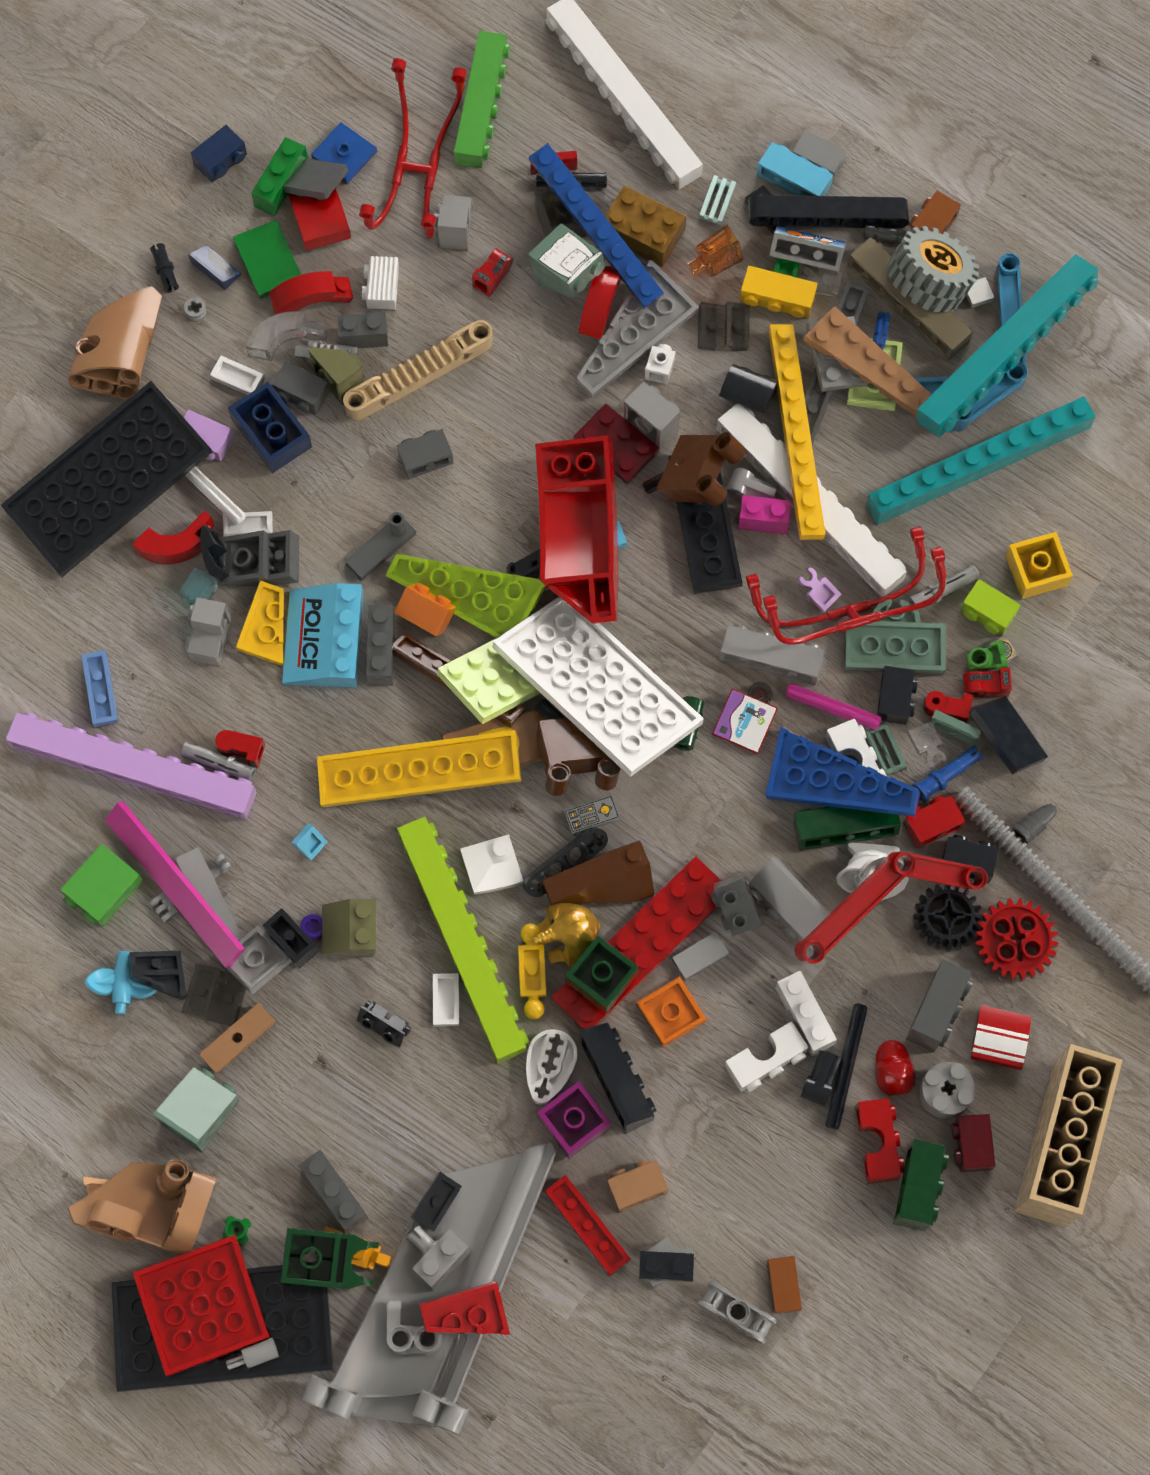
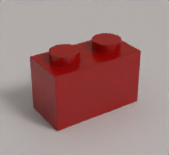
[903,795,965,849]

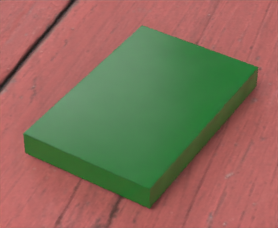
[233,220,302,299]

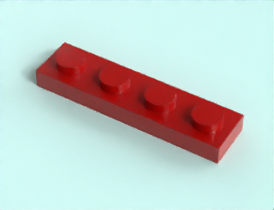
[545,1175,631,1276]

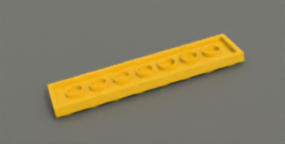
[317,730,521,807]

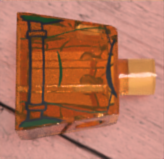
[687,224,744,277]

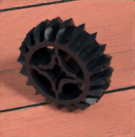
[913,884,983,952]

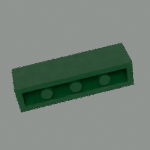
[793,806,901,851]

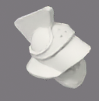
[836,842,909,900]

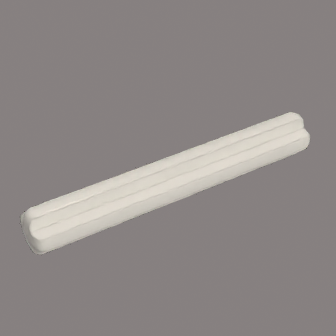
[185,467,245,525]

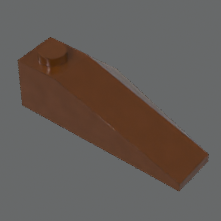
[542,840,655,905]

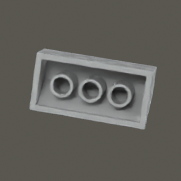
[749,856,842,958]

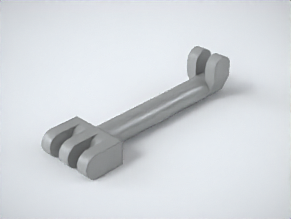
[149,854,232,923]

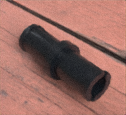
[150,243,179,293]

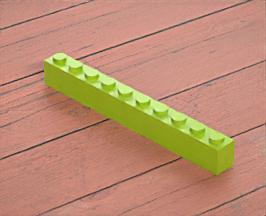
[397,816,529,1064]

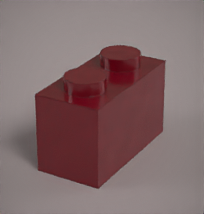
[951,1114,996,1172]

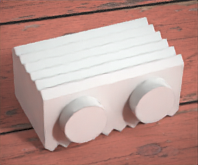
[362,256,399,310]

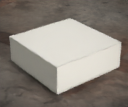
[966,277,995,308]

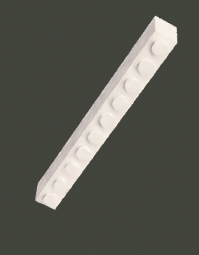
[546,0,703,190]
[716,403,907,597]

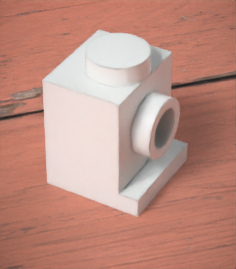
[645,344,676,385]

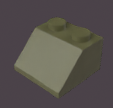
[308,347,365,405]
[322,899,376,957]

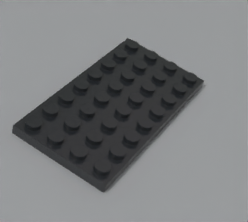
[1,381,213,577]
[111,1262,334,1392]

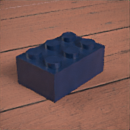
[228,382,312,474]

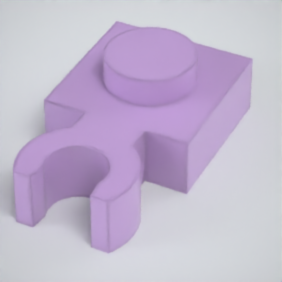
[797,567,842,612]

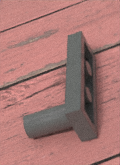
[345,512,416,581]

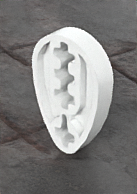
[526,1029,577,1105]

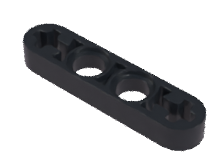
[523,827,608,897]

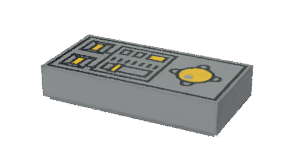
[564,795,620,836]

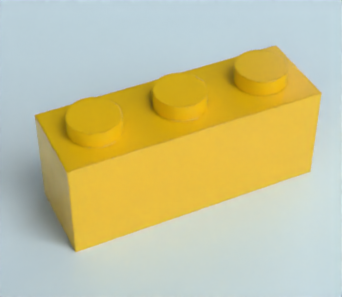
[740,265,818,319]

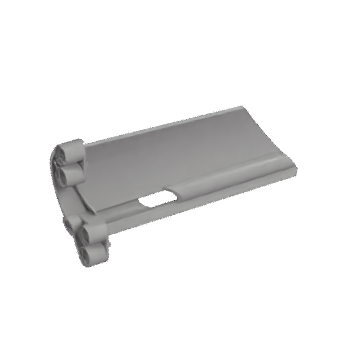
[301,1143,557,1435]

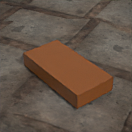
[768,1256,802,1314]

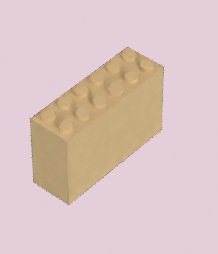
[1014,1044,1123,1227]

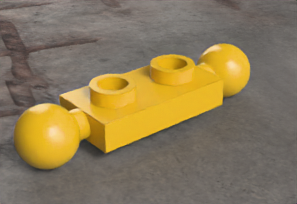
[518,923,547,1020]

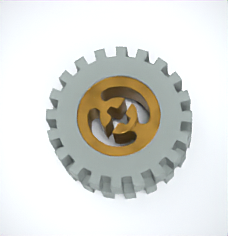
[887,226,979,312]

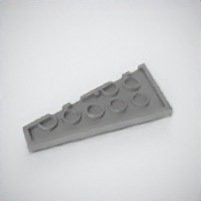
[577,259,699,398]

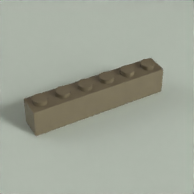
[848,237,972,360]

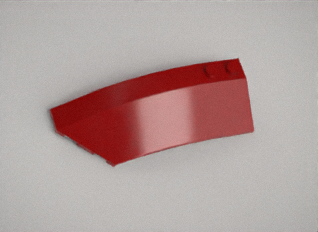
[535,435,618,624]

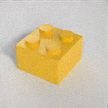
[1005,532,1073,600]

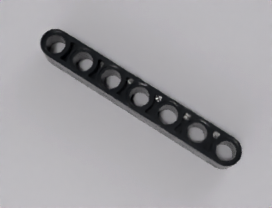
[748,195,909,229]

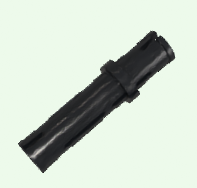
[536,172,607,188]

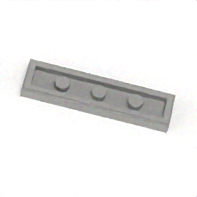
[175,847,243,941]

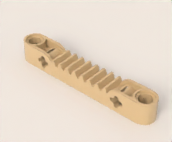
[343,320,493,421]

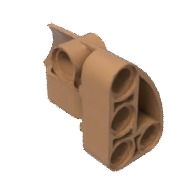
[68,286,162,400]
[68,1159,216,1255]

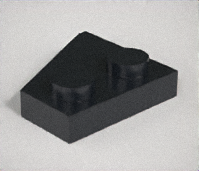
[128,951,187,1000]

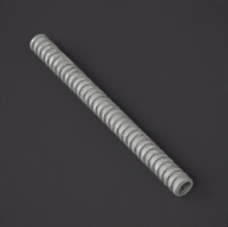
[954,787,1150,997]

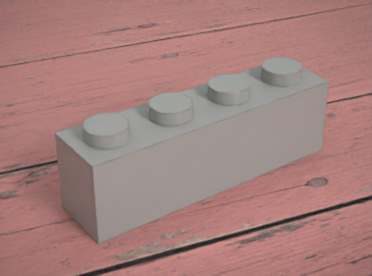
[719,624,825,685]

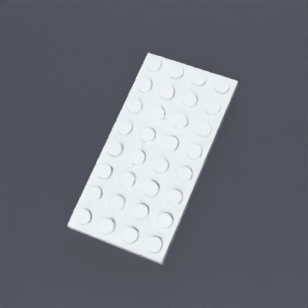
[492,597,704,777]

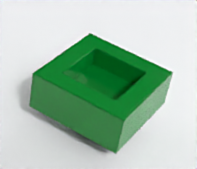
[773,258,800,278]

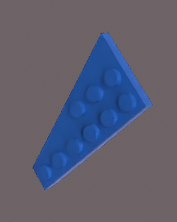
[765,727,920,817]

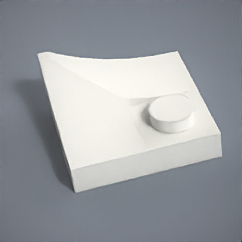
[460,834,523,895]

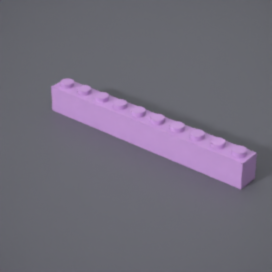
[6,712,257,820]

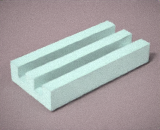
[699,175,736,225]

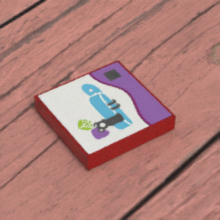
[712,688,778,754]

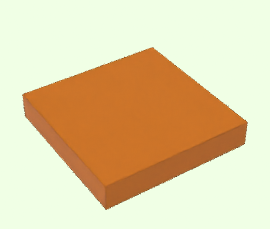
[636,976,707,1048]

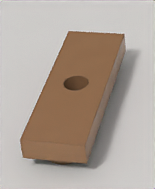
[199,1002,276,1074]

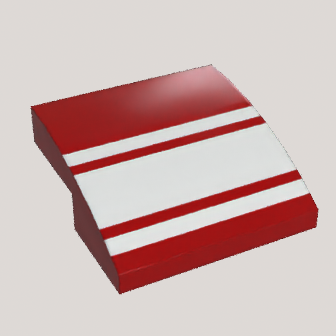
[970,1005,1032,1070]

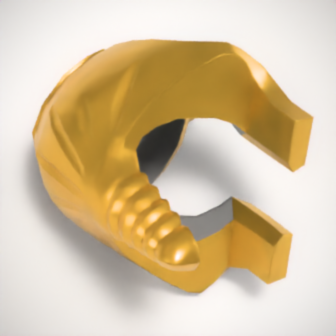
[531,903,601,967]

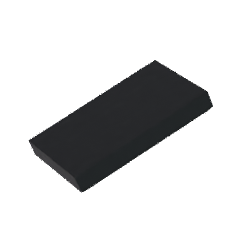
[970,696,1048,775]

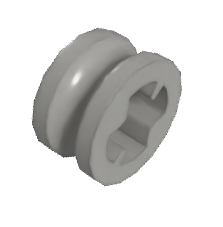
[184,297,207,322]

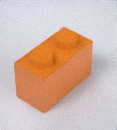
[394,583,456,636]

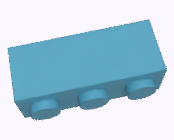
[757,142,833,196]

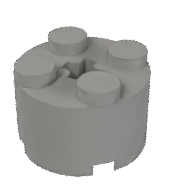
[918,1062,975,1120]

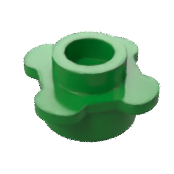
[222,1216,251,1245]

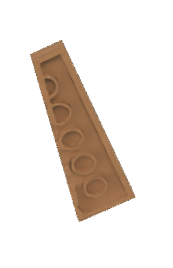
[802,306,932,417]

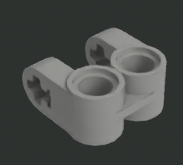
[386,1300,443,1355]

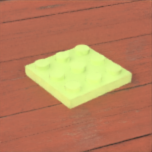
[437,638,540,724]

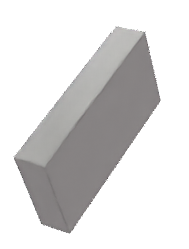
[672,932,729,981]

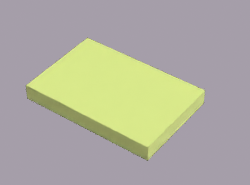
[847,338,903,411]

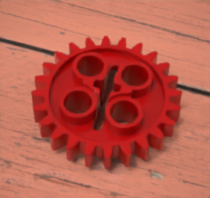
[974,898,1059,982]

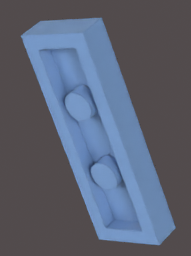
[81,650,119,727]

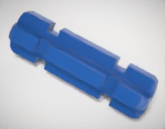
[873,311,890,350]

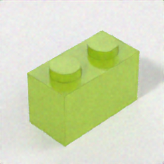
[960,579,1021,636]

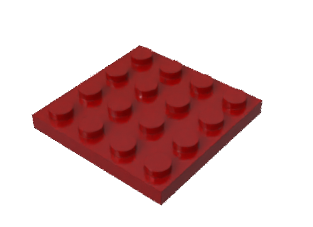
[133,1235,270,1377]

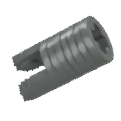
[1012,803,1058,844]

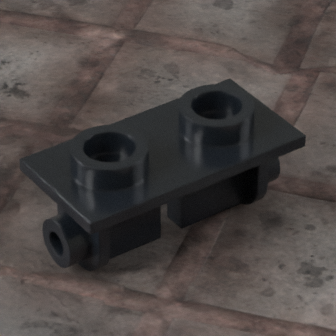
[357,1001,412,1048]

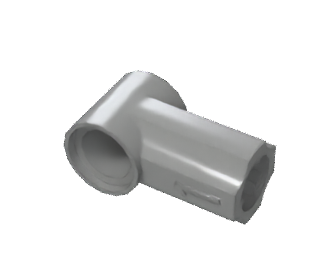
[726,468,778,500]

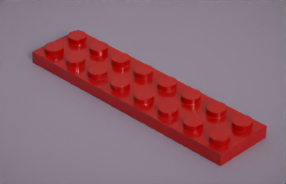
[551,856,722,1030]

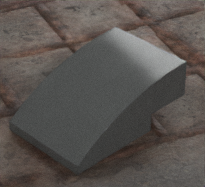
[219,530,299,586]

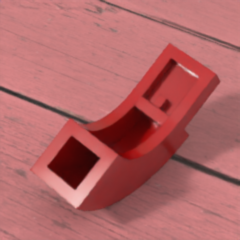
[578,266,622,340]
[269,271,354,315]
[132,511,215,564]

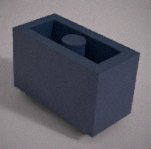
[191,125,247,182]

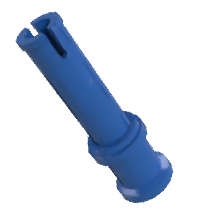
[912,745,983,803]

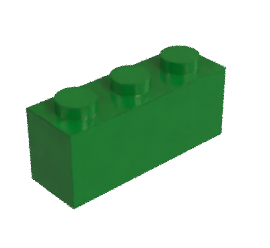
[251,137,308,216]

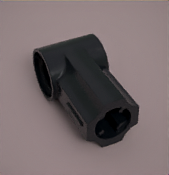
[800,1050,841,1107]

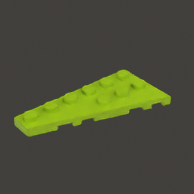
[385,554,546,638]

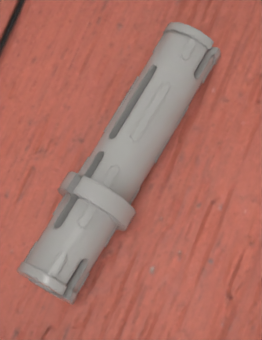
[908,565,980,610]
[181,741,256,782]

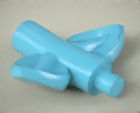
[84,951,157,1015]

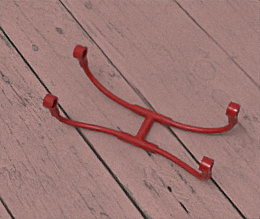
[359,58,467,239]
[746,526,947,645]

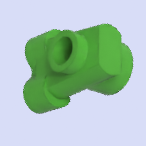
[967,640,1009,671]

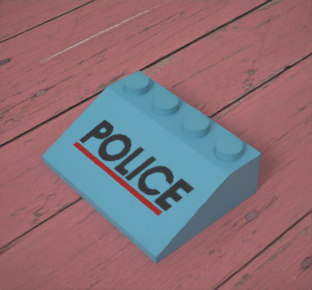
[282,583,364,688]

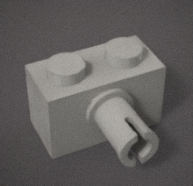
[407,1226,472,1291]

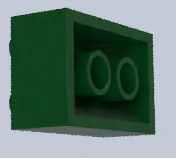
[893,1139,949,1231]

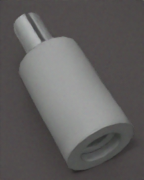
[226,1338,279,1370]

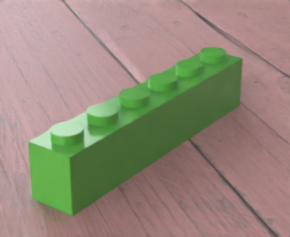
[454,31,511,168]

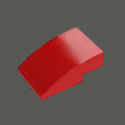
[288,188,351,251]

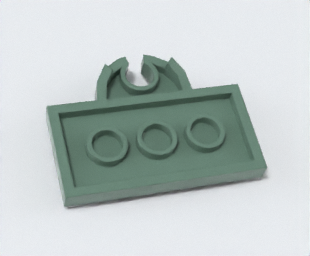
[845,599,946,674]

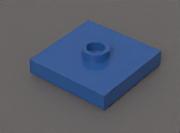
[311,122,377,184]

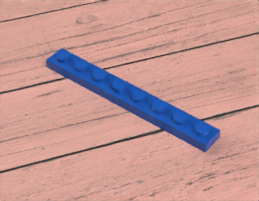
[529,143,664,309]

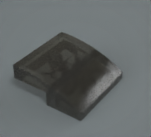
[698,301,750,351]
[181,963,246,1027]

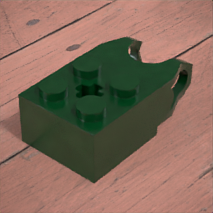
[280,1227,379,1289]

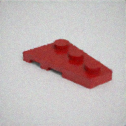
[418,1281,510,1335]

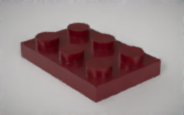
[573,403,660,485]

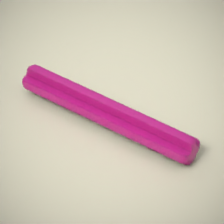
[786,683,881,730]

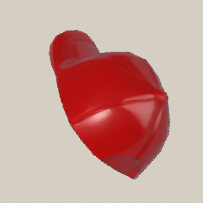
[875,1040,916,1096]

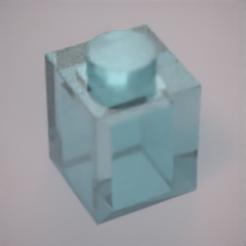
[179,567,219,605]

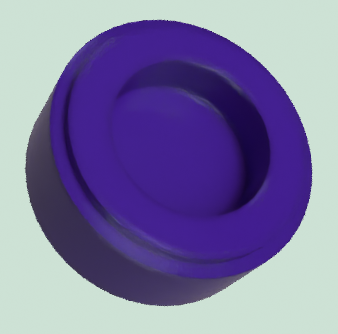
[300,914,322,941]

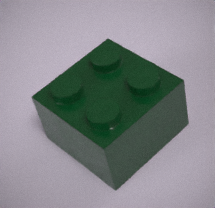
[565,935,639,1014]

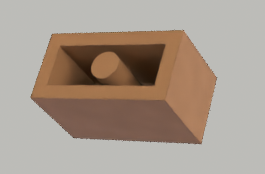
[607,1159,669,1213]

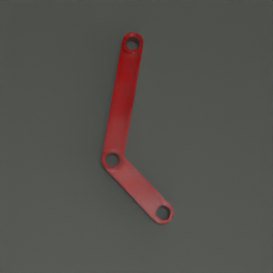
[794,852,988,964]

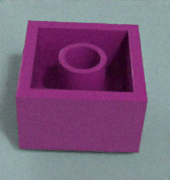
[537,1081,611,1159]

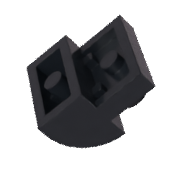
[719,364,778,413]

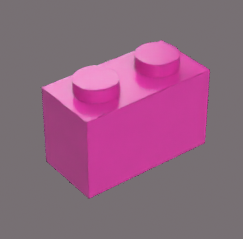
[738,495,791,535]

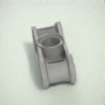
[697,1281,777,1345]

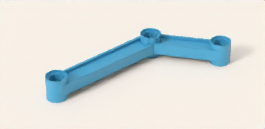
[952,253,1028,431]

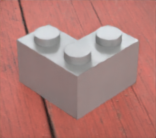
[434,195,473,251]
[185,597,232,666]

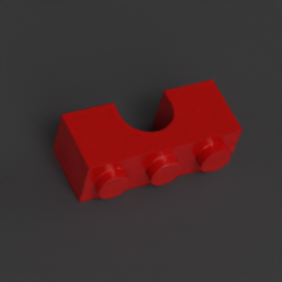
[855,1098,905,1184]

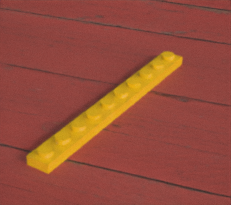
[768,324,826,540]

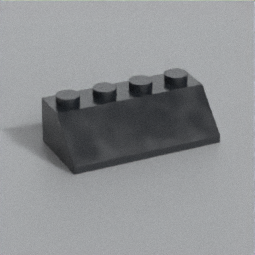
[580,1023,656,1134]

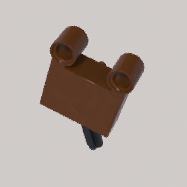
[643,432,746,507]
[535,699,620,796]

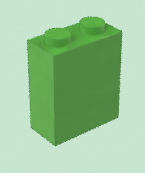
[60,843,143,927]

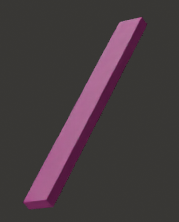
[105,802,245,968]

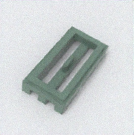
[929,710,982,746]
[865,722,907,777]

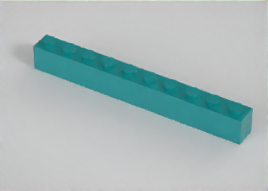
[917,254,1098,438]
[866,396,1096,525]

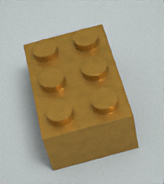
[605,185,686,267]

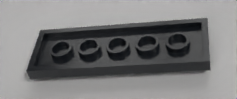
[668,455,743,594]

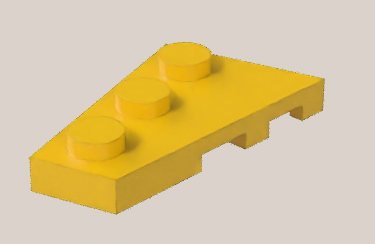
[235,580,284,666]

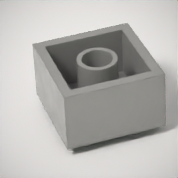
[623,381,680,450]

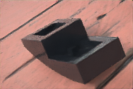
[200,525,229,581]

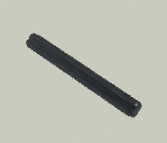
[825,1003,868,1130]

